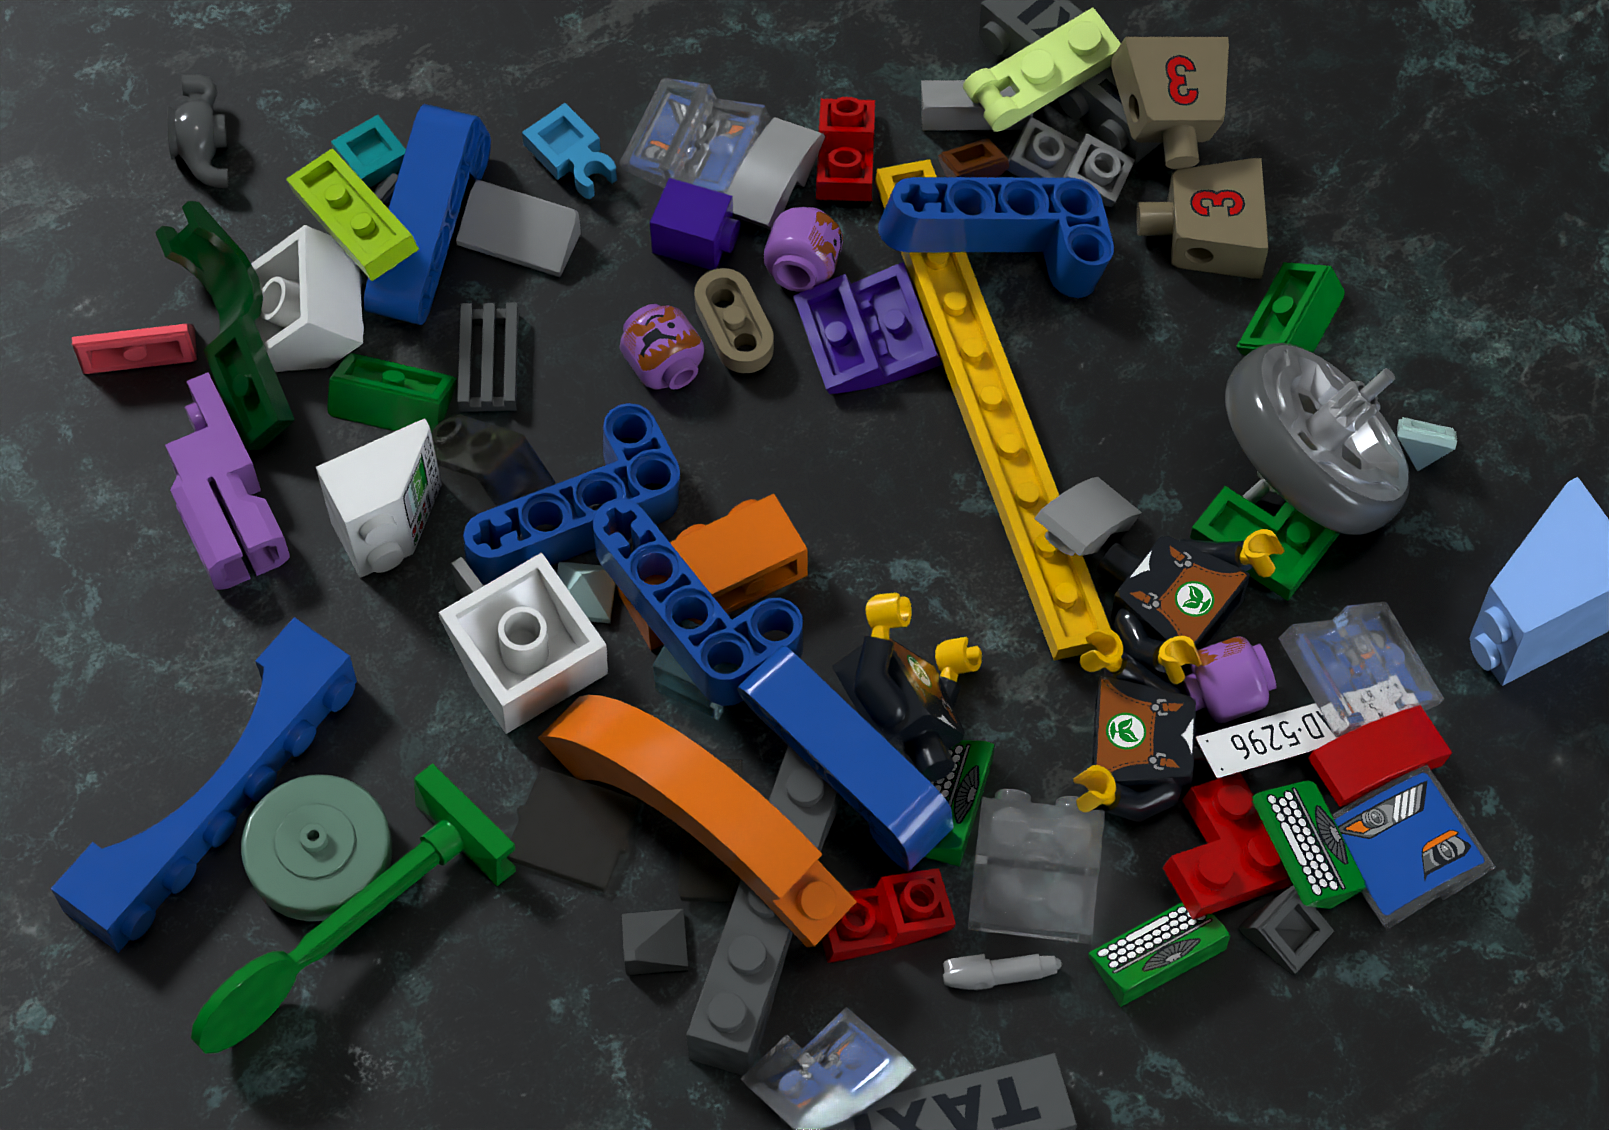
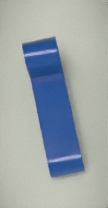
[364,104,491,325]
[878,177,1114,298]
[463,403,680,585]
[593,499,803,706]
[737,645,954,872]

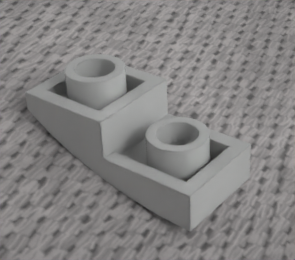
[727,117,826,230]
[1007,117,1135,207]
[1034,477,1142,556]

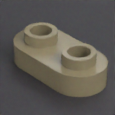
[694,268,774,373]

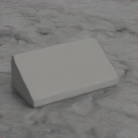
[921,80,1033,130]
[456,180,581,277]

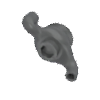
[167,74,229,188]

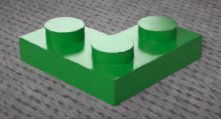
[1190,486,1340,601]

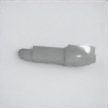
[943,954,1062,990]

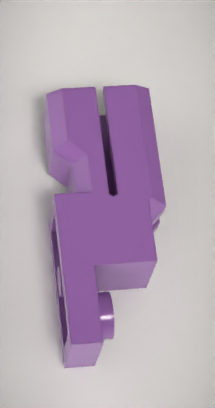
[165,372,290,590]

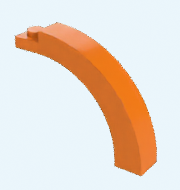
[538,695,857,947]

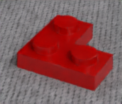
[1163,772,1293,920]

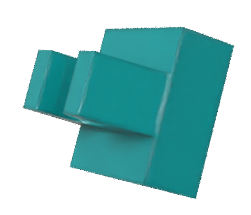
[331,115,406,188]

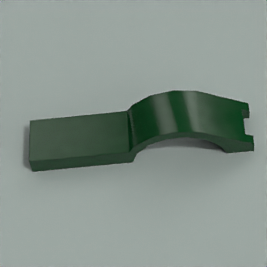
[155,201,295,450]

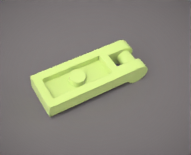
[963,7,1121,132]

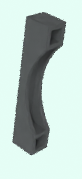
[687,746,844,1078]

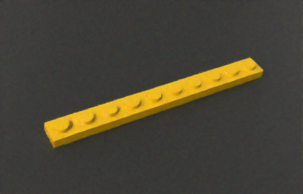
[875,159,1111,661]

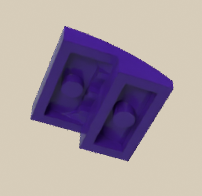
[794,262,943,394]

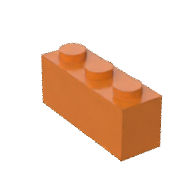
[618,493,808,650]

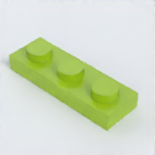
[286,148,419,281]

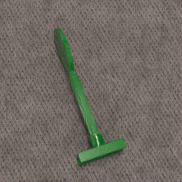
[191,763,515,1054]

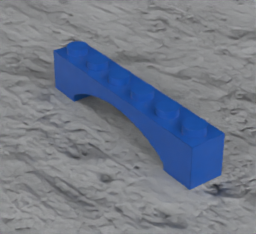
[51,617,357,953]

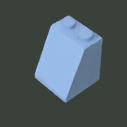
[1469,477,1609,686]

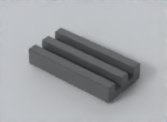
[458,302,519,412]

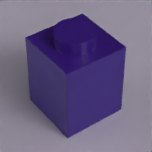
[650,178,740,270]

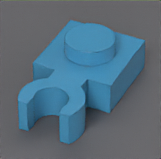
[522,103,617,199]

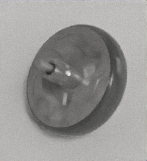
[1225,343,1410,535]

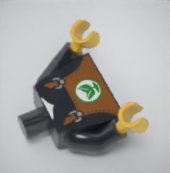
[1097,529,1285,684]
[832,593,982,782]
[1073,628,1211,822]

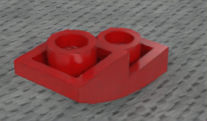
[816,97,875,201]
[1308,705,1452,807]
[821,868,956,963]

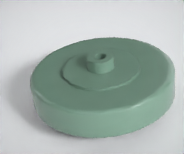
[241,775,393,921]

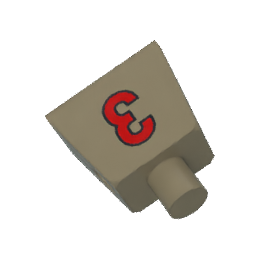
[1111,37,1229,169]
[1137,158,1268,279]

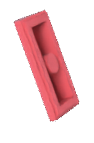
[72,324,197,374]

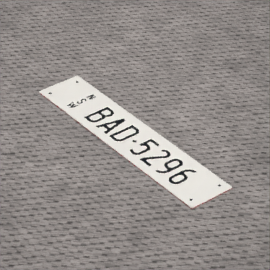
[1196,681,1409,778]

